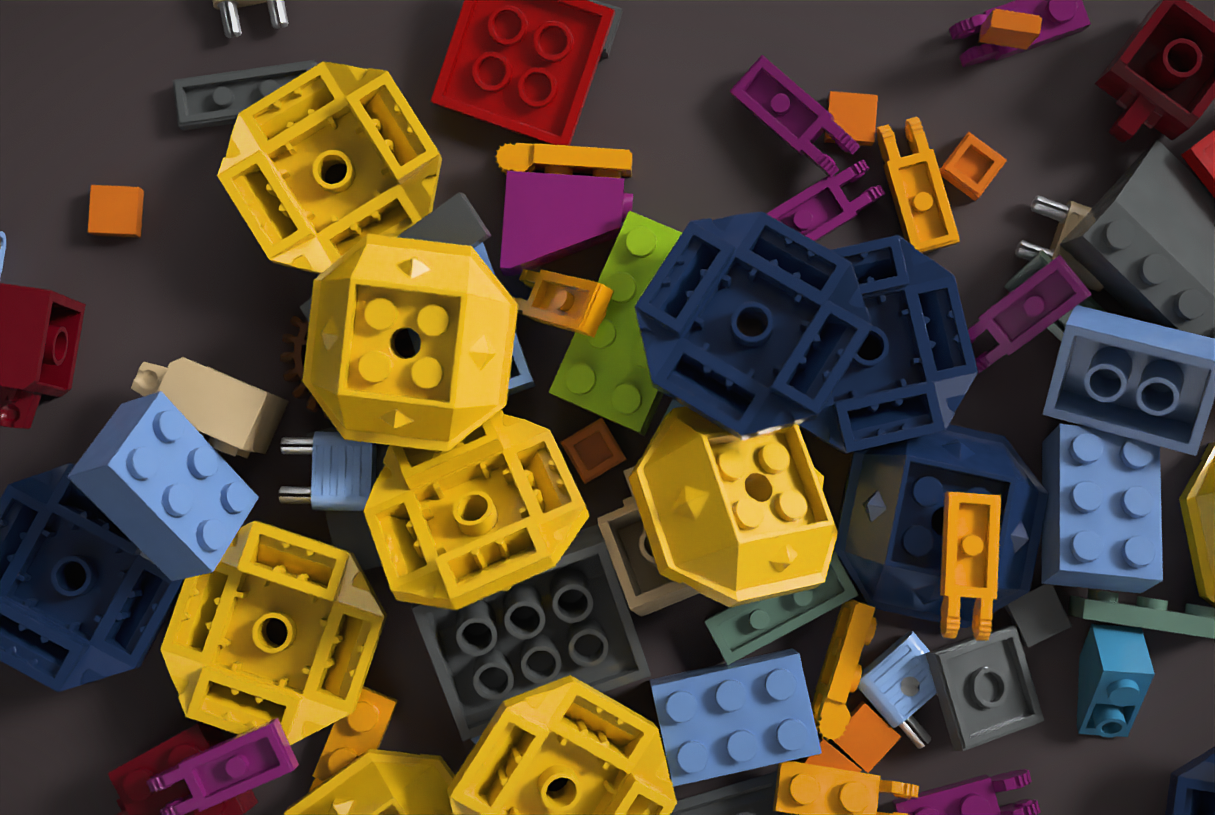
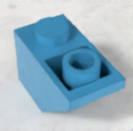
[1077,624,1155,738]

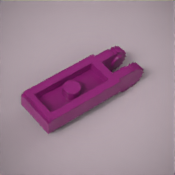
[949,0,1091,67]
[729,55,860,178]
[766,159,886,242]
[968,254,1091,374]
[146,718,299,815]
[892,769,1041,815]

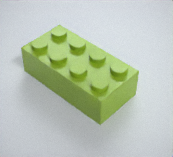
[549,210,682,436]

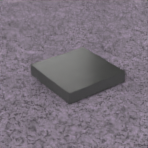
[925,625,1044,751]

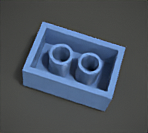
[1042,305,1215,456]
[67,391,259,581]
[1042,424,1163,594]
[650,648,822,787]

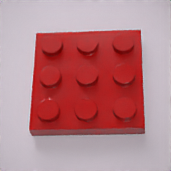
[430,0,615,146]

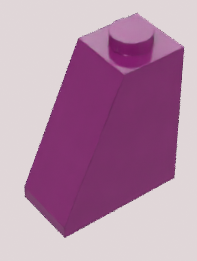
[500,171,633,276]

